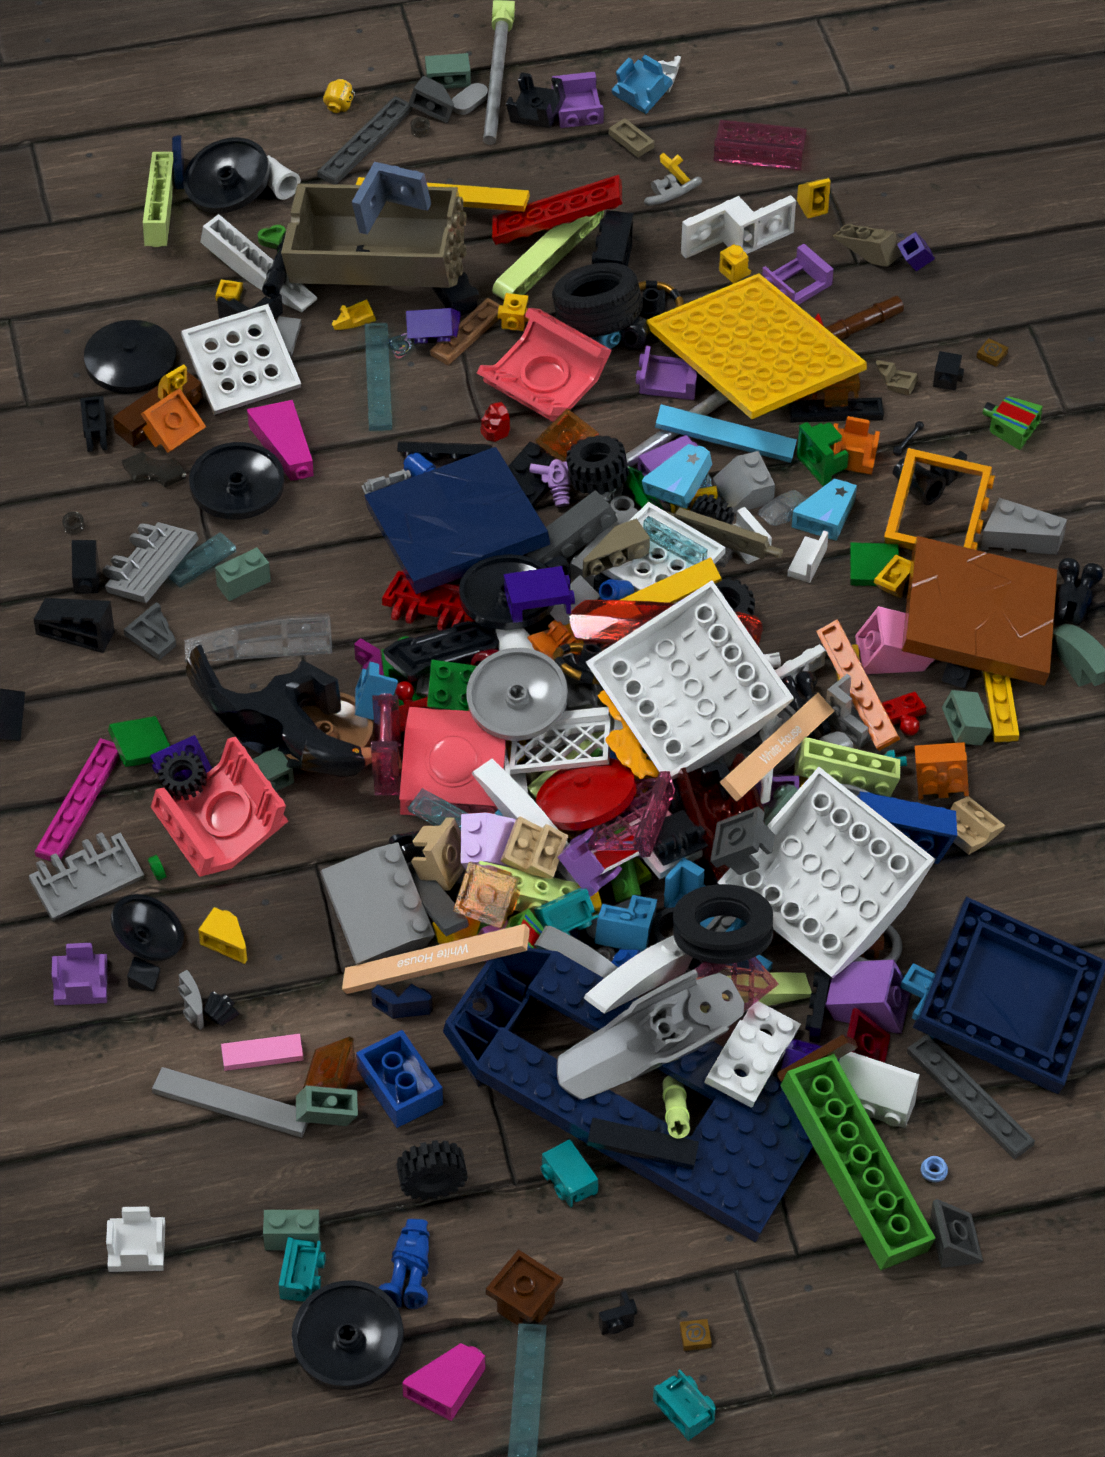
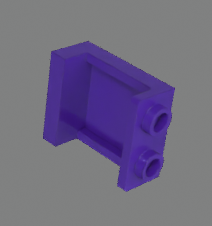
[504,566,575,623]

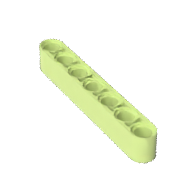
[492,210,604,299]

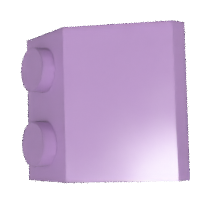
[461,813,516,873]

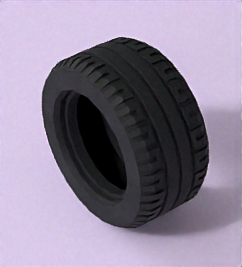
[552,263,643,337]

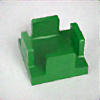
[797,422,849,487]

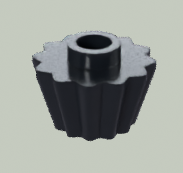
[203,991,240,1026]

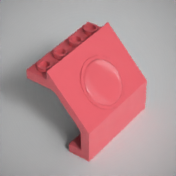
[477,308,612,424]
[399,707,506,819]
[151,737,289,877]

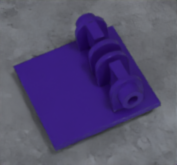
[150,735,212,782]

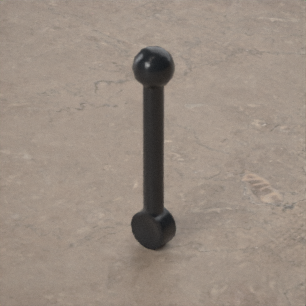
[893,421,924,456]

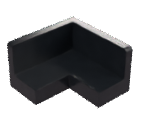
[217,294,283,337]
[0,688,25,741]

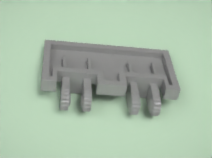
[102,522,199,603]
[29,832,144,922]

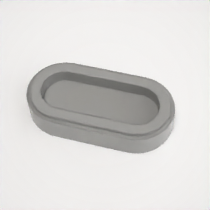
[452,83,488,115]

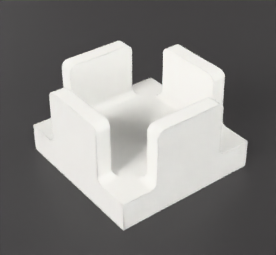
[106,1207,165,1272]

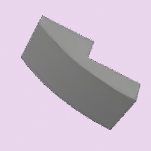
[178,970,204,1030]

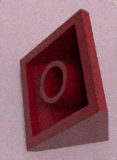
[847,1008,890,1063]

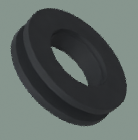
[673,884,773,964]

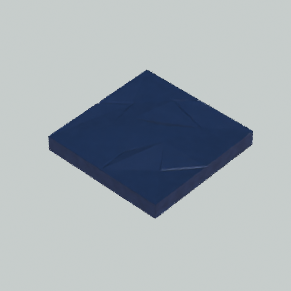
[364,447,550,594]
[913,896,1105,1094]

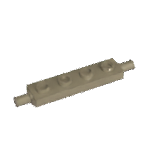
[662,507,783,559]

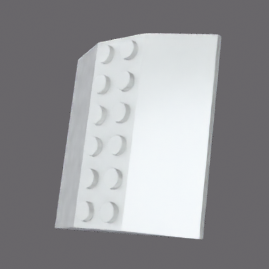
[586,581,794,782]
[717,767,935,978]

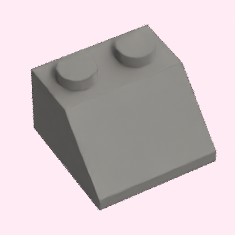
[713,451,775,513]

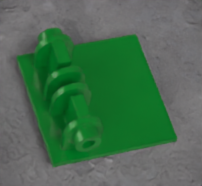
[427,660,477,711]

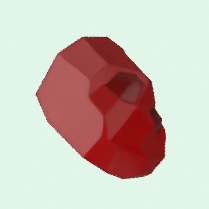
[480,402,510,442]

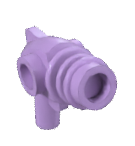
[529,459,570,507]

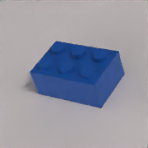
[356,1030,443,1128]

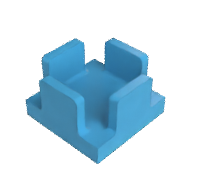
[612,55,673,114]

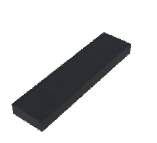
[789,397,884,423]
[587,1118,699,1169]

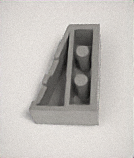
[981,498,1067,555]

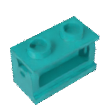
[534,888,599,935]
[540,1139,598,1208]
[278,1237,326,1302]
[653,1369,716,1441]

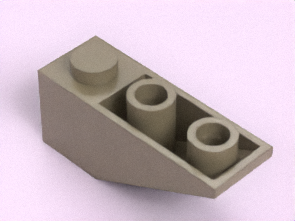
[833,224,902,267]
[583,518,650,578]

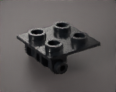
[638,810,708,866]

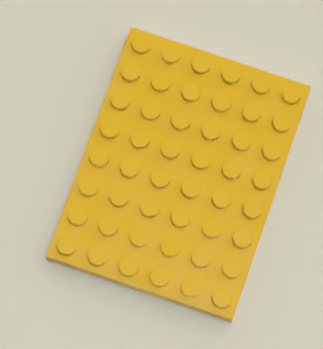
[646,273,867,419]

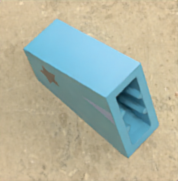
[642,444,712,509]
[792,478,857,541]

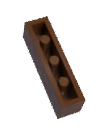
[113,372,203,447]

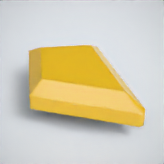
[660,153,690,185]

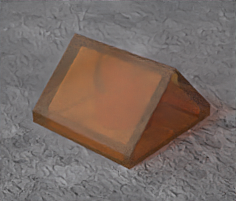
[303,1036,355,1089]

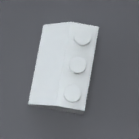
[839,1052,919,1128]

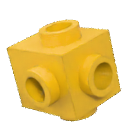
[498,293,530,331]

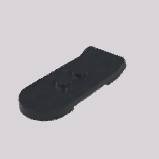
[383,621,499,682]

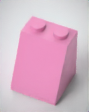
[855,606,935,674]

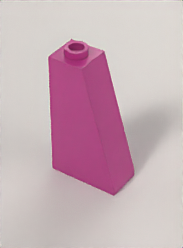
[247,400,314,481]

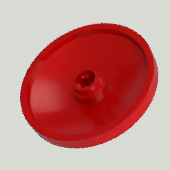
[536,758,637,831]

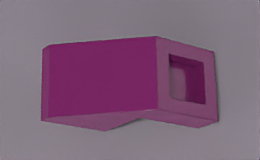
[354,638,384,676]

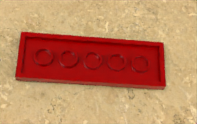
[492,175,622,245]

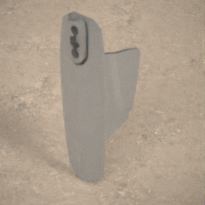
[557,969,744,1100]

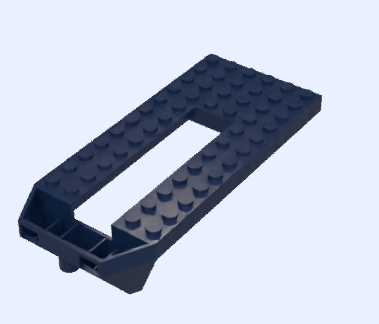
[443,948,813,1243]

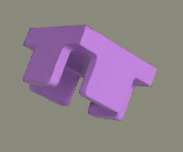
[558,829,622,897]
[52,943,108,1005]

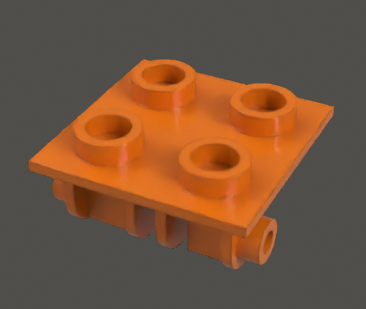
[527,620,581,659]

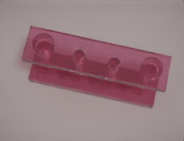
[371,693,401,795]

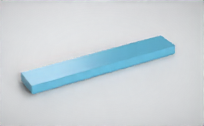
[655,404,797,463]

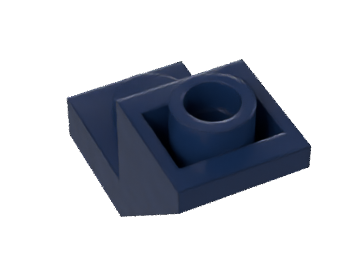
[371,983,433,1019]

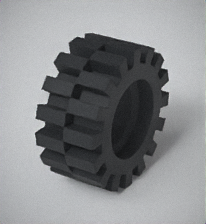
[690,494,735,524]
[158,751,207,800]

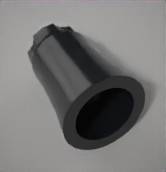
[893,458,946,505]

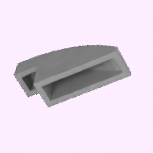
[534,926,639,997]

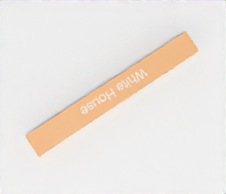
[720,692,834,801]
[342,924,530,994]

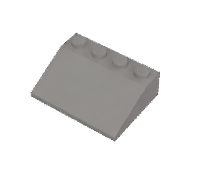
[320,842,435,965]

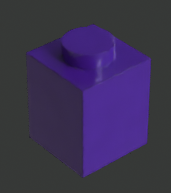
[897,232,935,271]

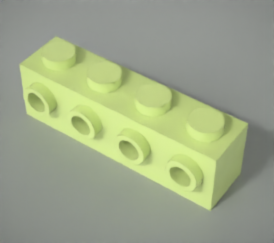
[794,737,900,797]
[471,861,578,916]

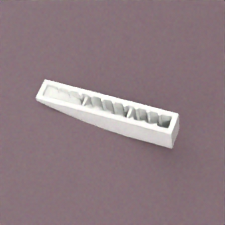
[200,214,317,312]
[472,759,577,883]
[584,935,693,1014]

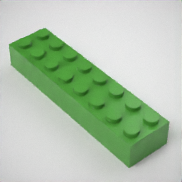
[780,1054,936,1270]

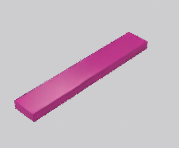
[35,738,120,861]

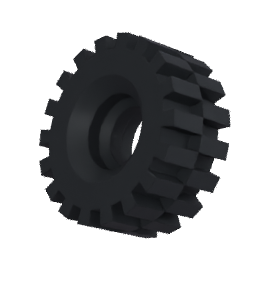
[396,1140,468,1200]

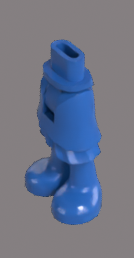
[378,1219,430,1309]

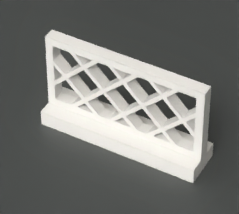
[510,707,615,774]

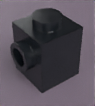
[933,351,964,391]

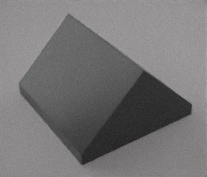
[930,1199,983,1268]

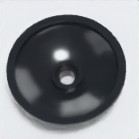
[111,894,184,961]

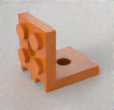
[915,742,969,800]

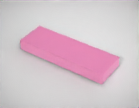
[221,1034,303,1071]

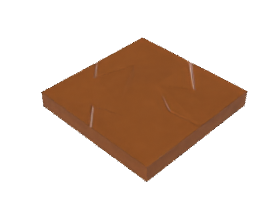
[901,536,1057,686]

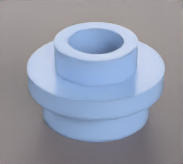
[921,1156,948,1183]

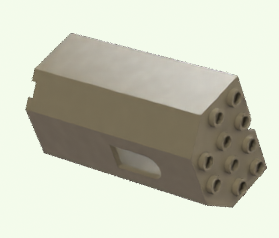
[281,184,467,288]

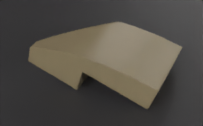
[876,360,919,396]

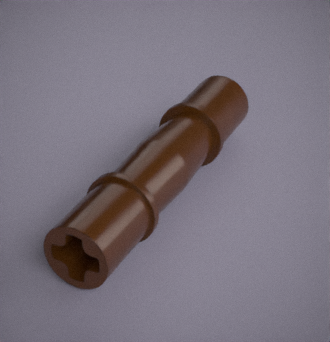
[825,296,904,340]

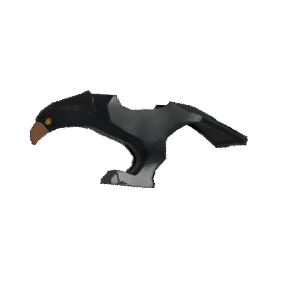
[186,645,381,777]

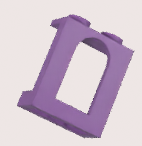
[762,244,834,305]

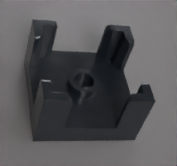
[506,73,566,128]

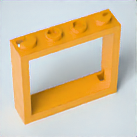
[884,448,995,550]

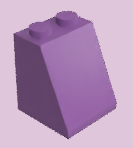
[825,960,911,1033]

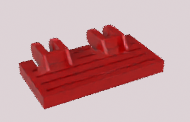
[382,571,476,630]

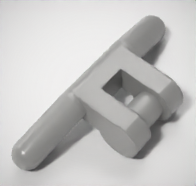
[644,174,702,206]

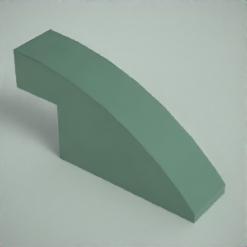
[1052,624,1105,687]

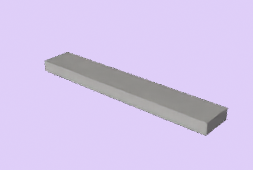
[152,1067,308,1138]

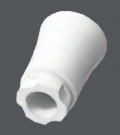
[267,155,301,200]

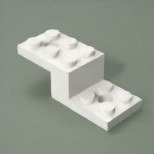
[681,195,796,259]
[704,999,801,1108]

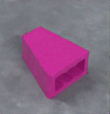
[402,1343,485,1421]

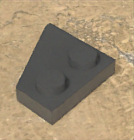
[124,602,176,660]

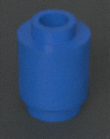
[403,453,436,477]
[599,579,635,604]

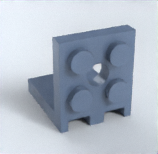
[352,162,431,235]

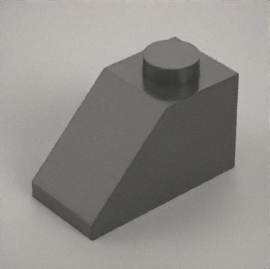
[408,76,454,124]

